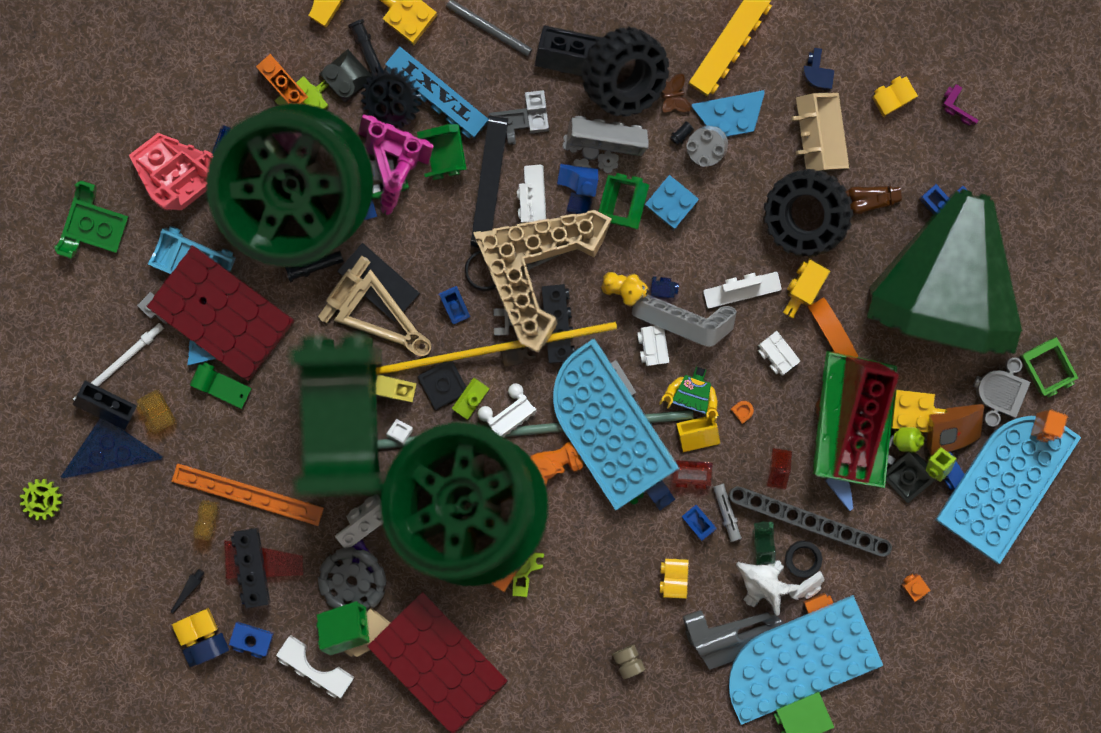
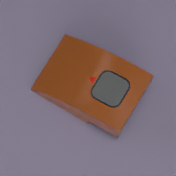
[926,404,984,455]

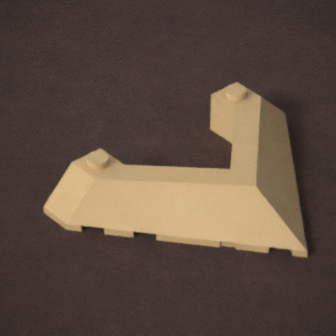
[473,210,612,352]

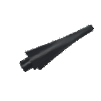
[170,569,205,614]

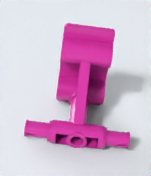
[358,114,434,215]

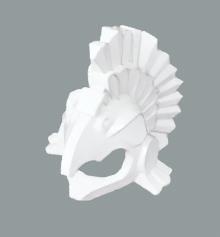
[736,559,799,616]

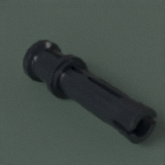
[348,19,382,73]
[285,251,344,283]

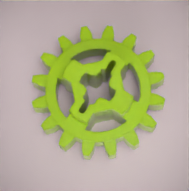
[20,479,63,520]

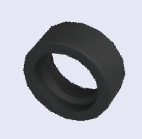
[785,541,823,578]

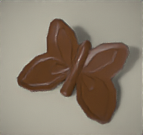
[662,73,691,113]

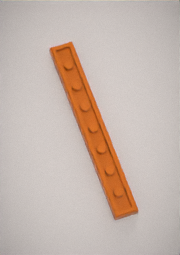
[172,463,324,526]

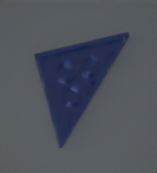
[61,418,163,478]

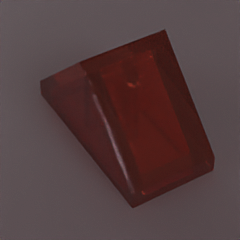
[767,448,792,489]

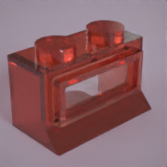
[672,460,713,489]

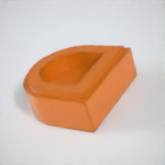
[731,401,754,424]

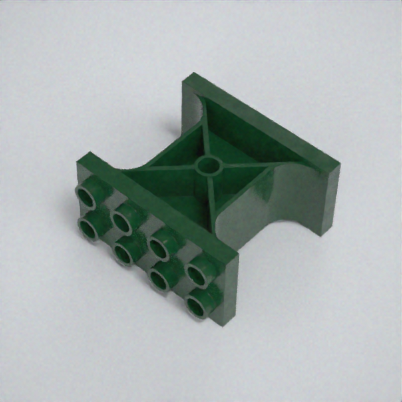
[290,335,386,494]

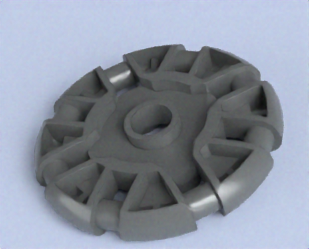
[318,547,386,612]

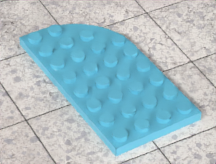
[553,339,679,510]
[935,416,1081,564]
[729,595,883,725]

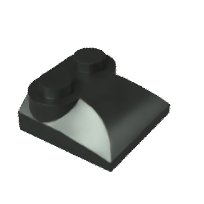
[320,49,372,103]
[886,452,936,503]

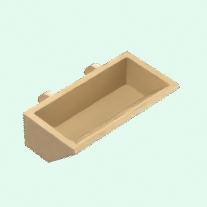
[791,93,849,172]

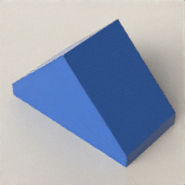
[682,505,717,541]

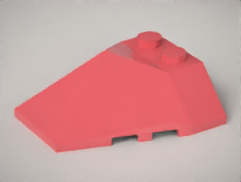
[129,133,212,210]

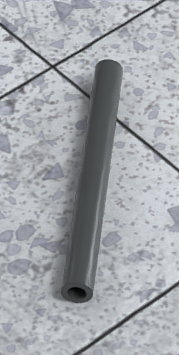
[446,0,532,57]

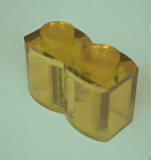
[136,389,177,434]
[194,499,220,541]

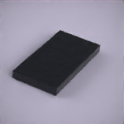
[337,242,420,322]

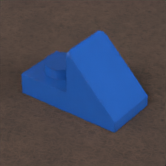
[439,286,470,324]

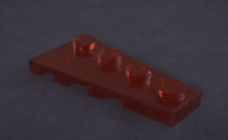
[224,540,304,579]

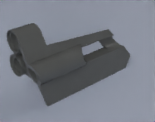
[683,610,785,670]

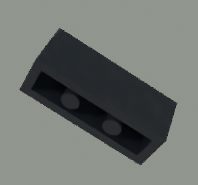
[72,380,137,430]

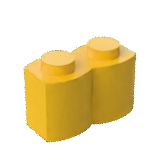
[872,76,918,117]
[660,558,689,599]
[172,608,218,647]

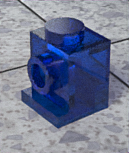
[651,276,679,298]

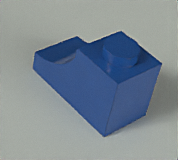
[557,164,598,197]

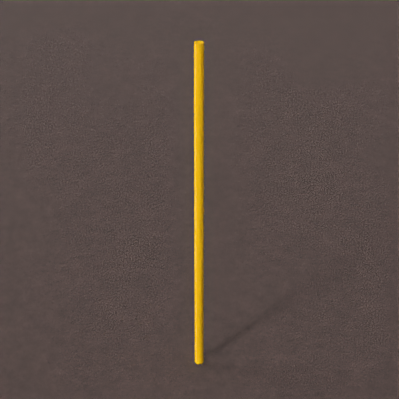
[376,322,617,375]

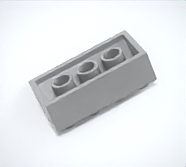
[566,116,648,156]

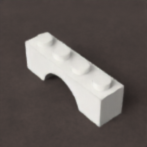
[276,635,354,698]

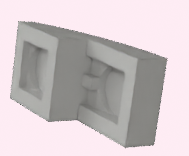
[525,90,549,134]

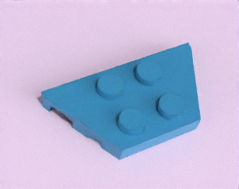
[692,90,765,137]

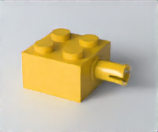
[380,0,437,45]
[783,260,830,318]
[891,390,946,432]

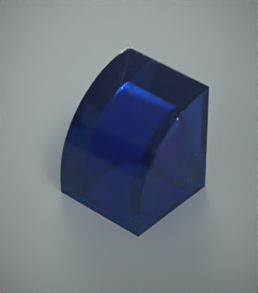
[566,192,593,214]

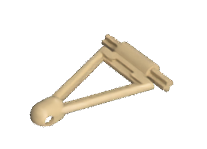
[318,256,432,356]

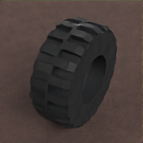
[582,27,669,117]
[763,169,853,257]

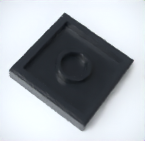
[418,361,466,410]

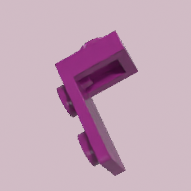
[942,84,979,126]

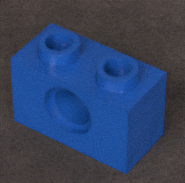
[229,622,274,658]

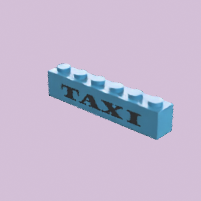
[385,47,488,139]

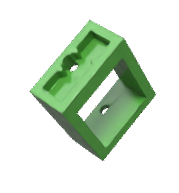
[1020,337,1078,398]

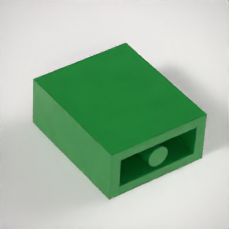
[316,601,370,656]

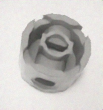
[686,125,728,167]

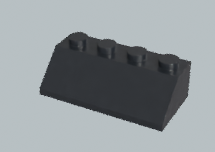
[534,25,602,77]

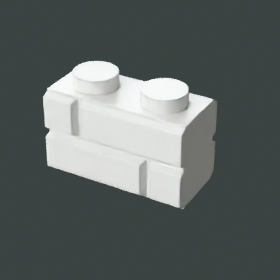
[637,326,669,366]
[758,331,800,375]

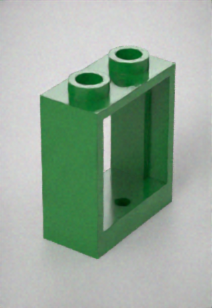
[599,173,649,230]

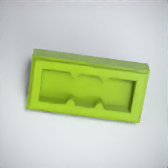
[452,378,490,420]

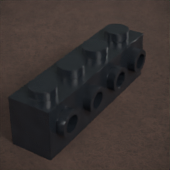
[542,284,575,363]
[231,527,271,608]

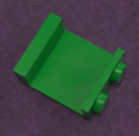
[417,124,467,180]

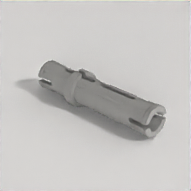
[713,484,742,542]

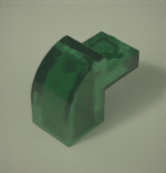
[753,521,776,565]

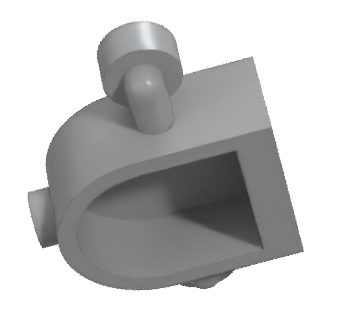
[973,357,1030,426]

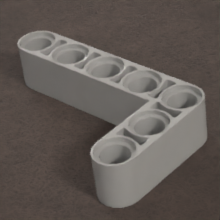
[632,295,737,346]

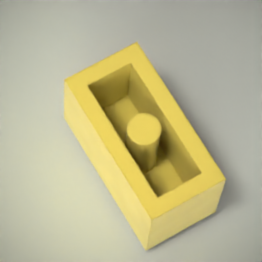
[376,375,417,402]

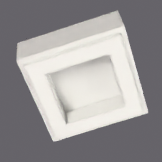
[386,419,413,445]

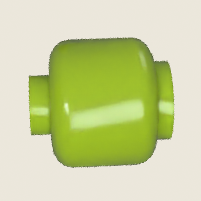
[894,427,924,452]

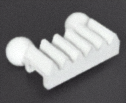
[478,383,536,437]

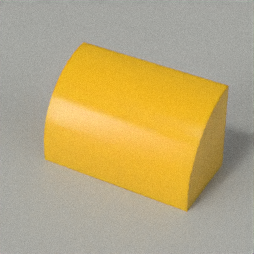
[676,416,720,452]

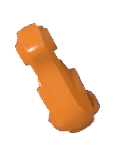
[530,442,584,485]

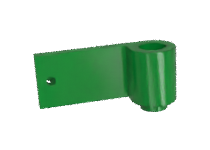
[189,362,252,409]

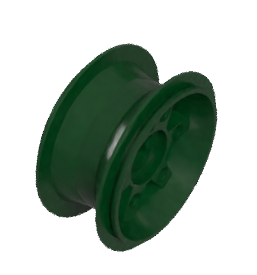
[206,103,374,267]
[380,422,549,587]

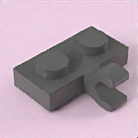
[489,108,529,145]

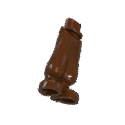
[845,185,902,215]

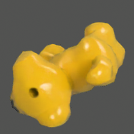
[601,272,649,306]

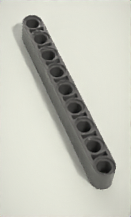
[729,486,892,557]

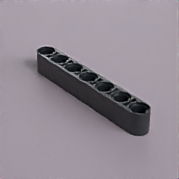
[470,115,508,248]

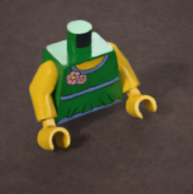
[659,367,718,422]

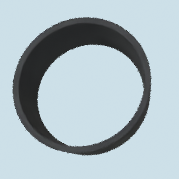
[465,250,497,291]

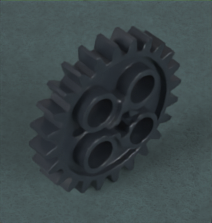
[361,67,422,129]

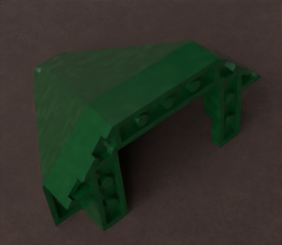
[867,189,1022,354]

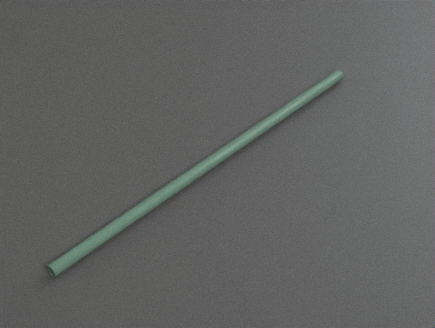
[378,410,694,449]

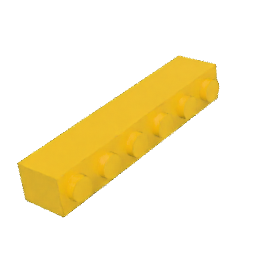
[688,0,772,96]

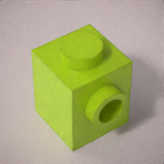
[925,447,956,482]

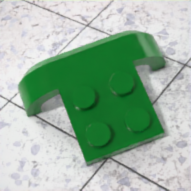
[54,181,129,258]

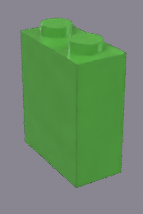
[774,691,834,733]

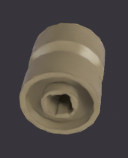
[612,644,645,679]

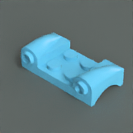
[148,226,236,274]

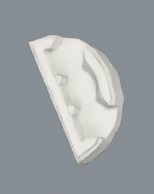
[789,571,825,600]

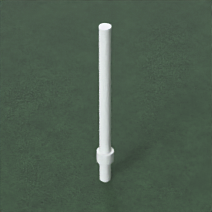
[73,323,164,400]

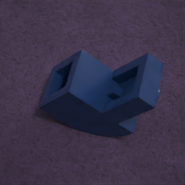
[802,48,835,91]
[646,480,676,510]
[182,633,229,667]

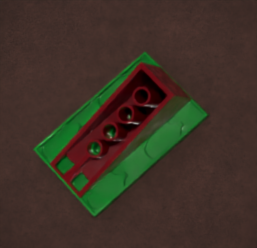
[813,351,899,488]

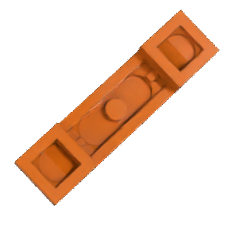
[807,297,859,357]

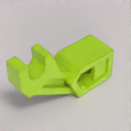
[513,552,544,597]

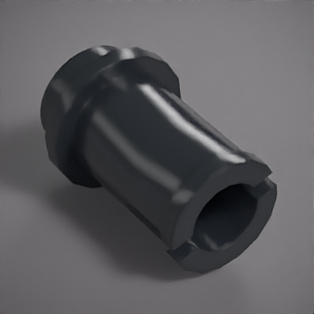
[670,121,694,146]

